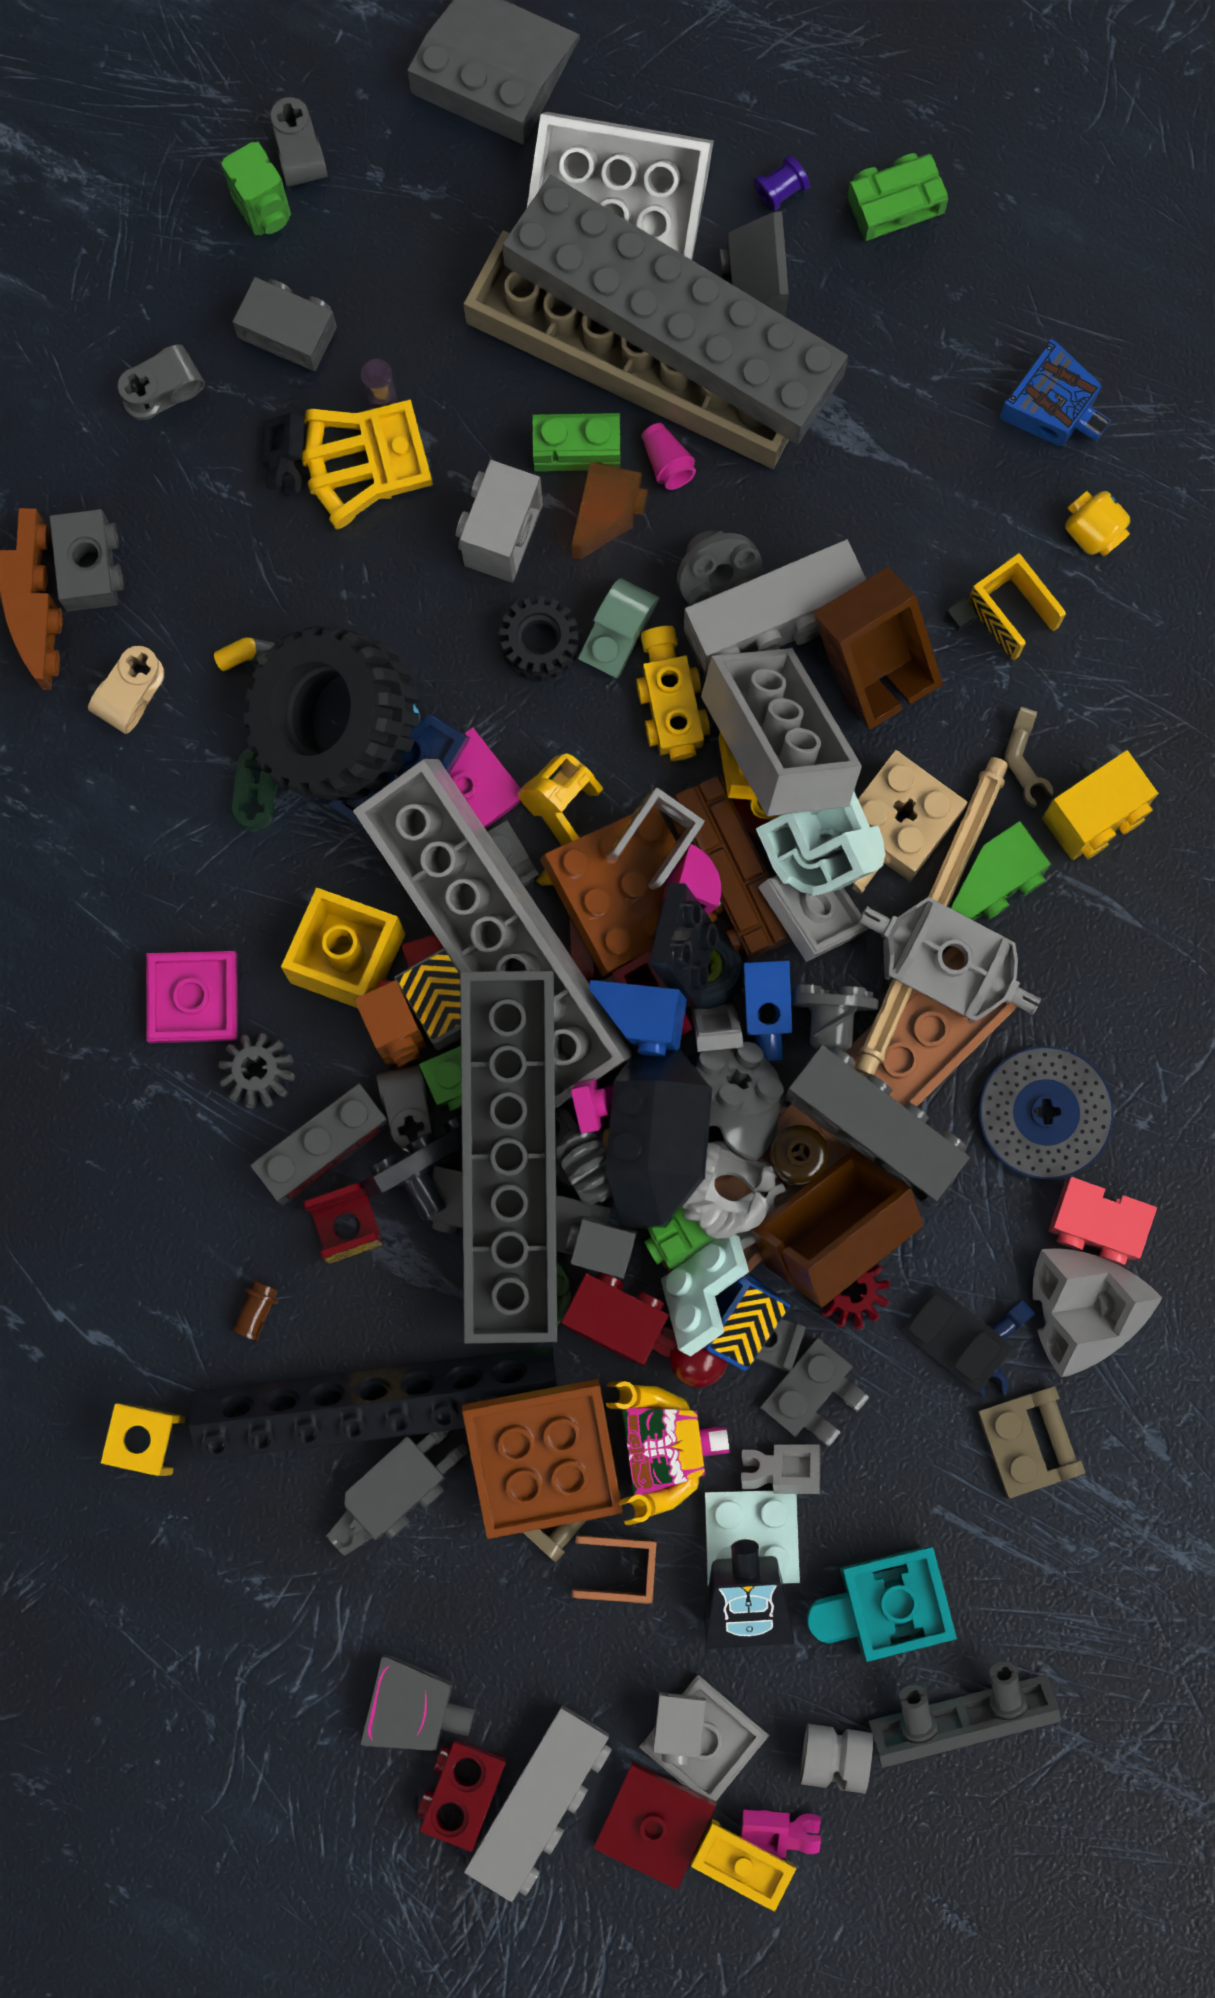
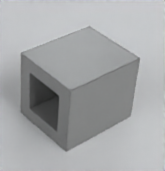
[653,1692,706,1765]

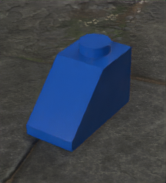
[589,980,687,1057]

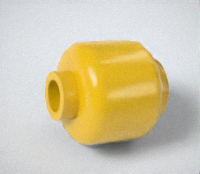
[1065,491,1130,557]

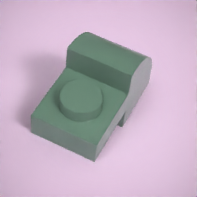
[578,578,660,678]

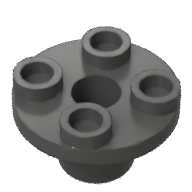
[677,531,762,606]
[791,984,878,1051]

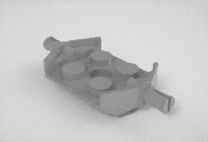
[858,897,1041,1024]

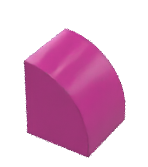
[662,844,721,915]

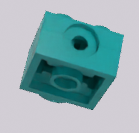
[807,1546,957,1662]

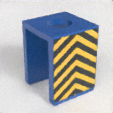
[705,1273,791,1371]

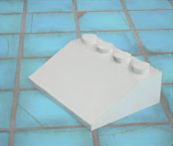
[527,112,714,260]

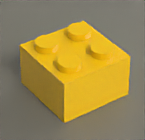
[1042,750,1159,861]
[281,887,405,1008]

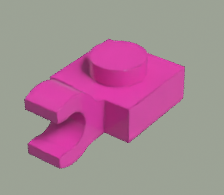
[570,1078,614,1134]
[740,1810,821,1859]

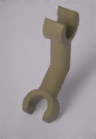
[1004,707,1053,808]

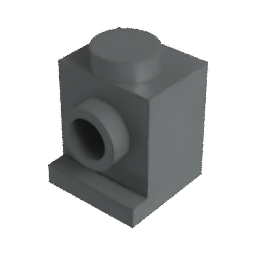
[755,1319,806,1372]

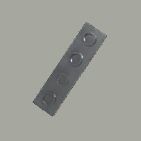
[869,1661,1061,1768]

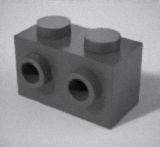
[233,277,337,372]

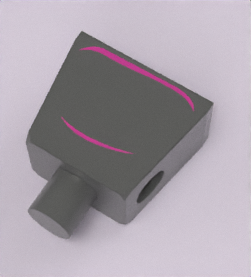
[360,1654,475,1751]

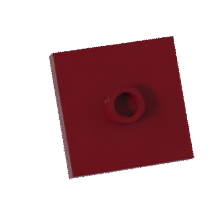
[593,1762,717,1890]

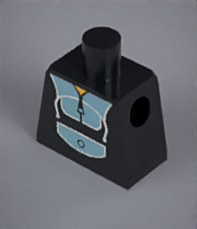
[704,1539,794,1649]

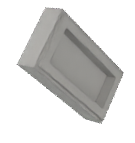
[691,1002,743,1052]

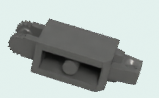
[327,1430,470,1556]

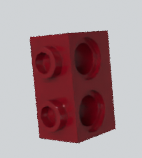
[416,1738,508,1852]

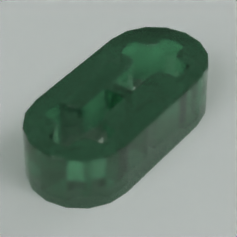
[232,747,278,831]

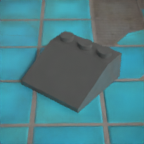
[407,0,580,145]

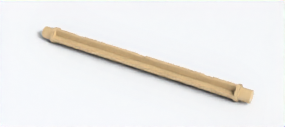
[855,757,1008,1078]

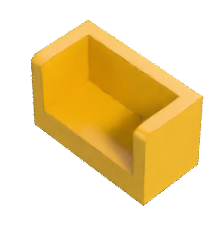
[690,1818,796,1912]

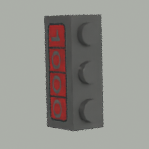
[250,1084,389,1206]

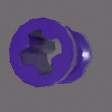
[754,155,810,212]

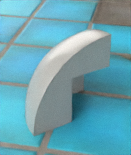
[1032,1249,1162,1377]

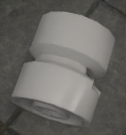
[800,1723,873,1794]

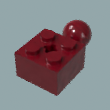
[561,1272,728,1388]

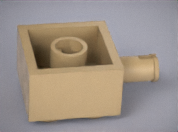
[852,750,968,893]

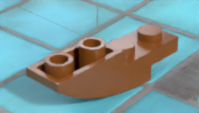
[0,508,63,690]

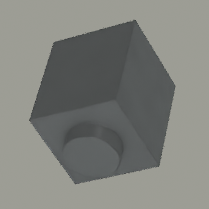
[565,1216,637,1279]

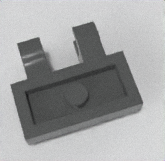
[760,1338,869,1448]

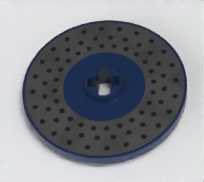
[978,1046,1114,1180]

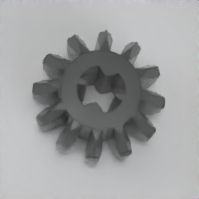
[218,1033,295,1109]
[555,1128,612,1206]

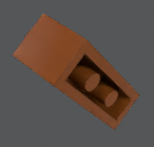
[354,980,428,1069]

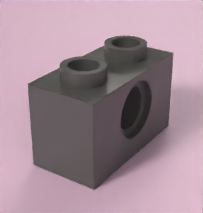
[50,509,124,612]

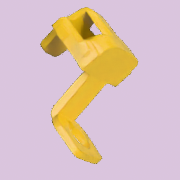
[517,754,603,886]

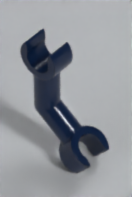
[980,1300,1035,1397]

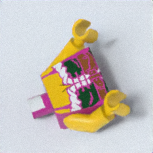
[606,1381,729,1525]

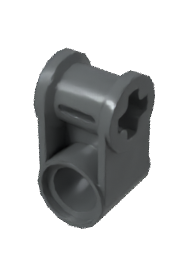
[271,97,328,188]
[118,344,205,420]
[376,1064,434,1153]

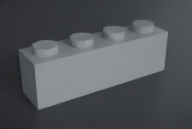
[464,1705,612,1902]

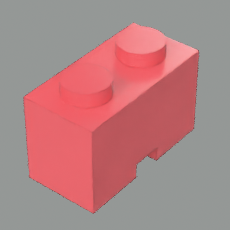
[1048,1177,1157,1266]

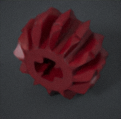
[821,1264,890,1330]

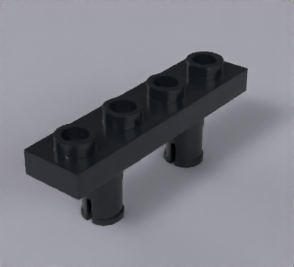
[359,1114,462,1220]

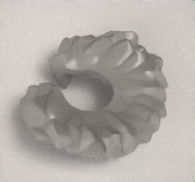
[682,1141,777,1239]

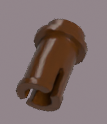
[231,1280,279,1341]

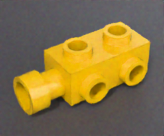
[636,626,710,761]

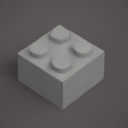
[456,459,543,583]

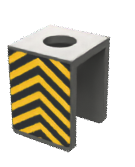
[394,948,461,1051]

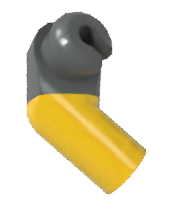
[214,637,275,671]

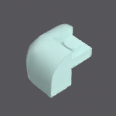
[756,792,885,896]

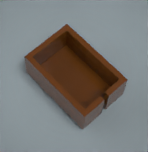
[813,567,943,730]
[751,1149,924,1308]

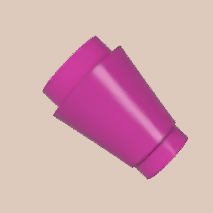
[641,423,696,490]

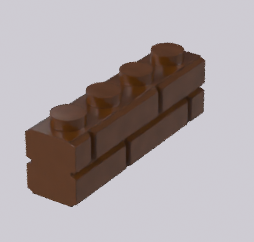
[668,775,792,961]

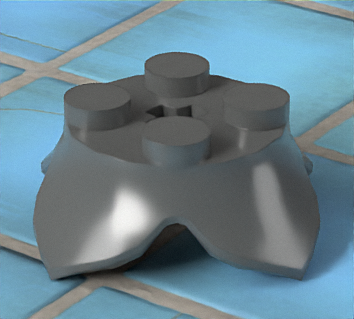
[687,1042,788,1162]

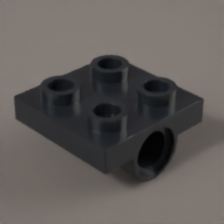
[649,883,718,1007]

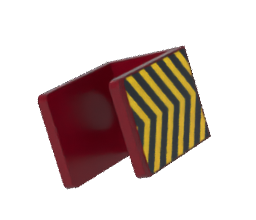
[303,1183,384,1264]

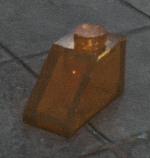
[572,462,648,559]

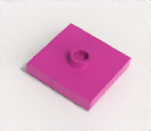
[449,728,522,829]
[146,951,238,1043]

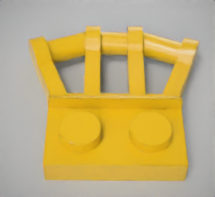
[301,399,433,529]

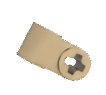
[88,646,164,734]

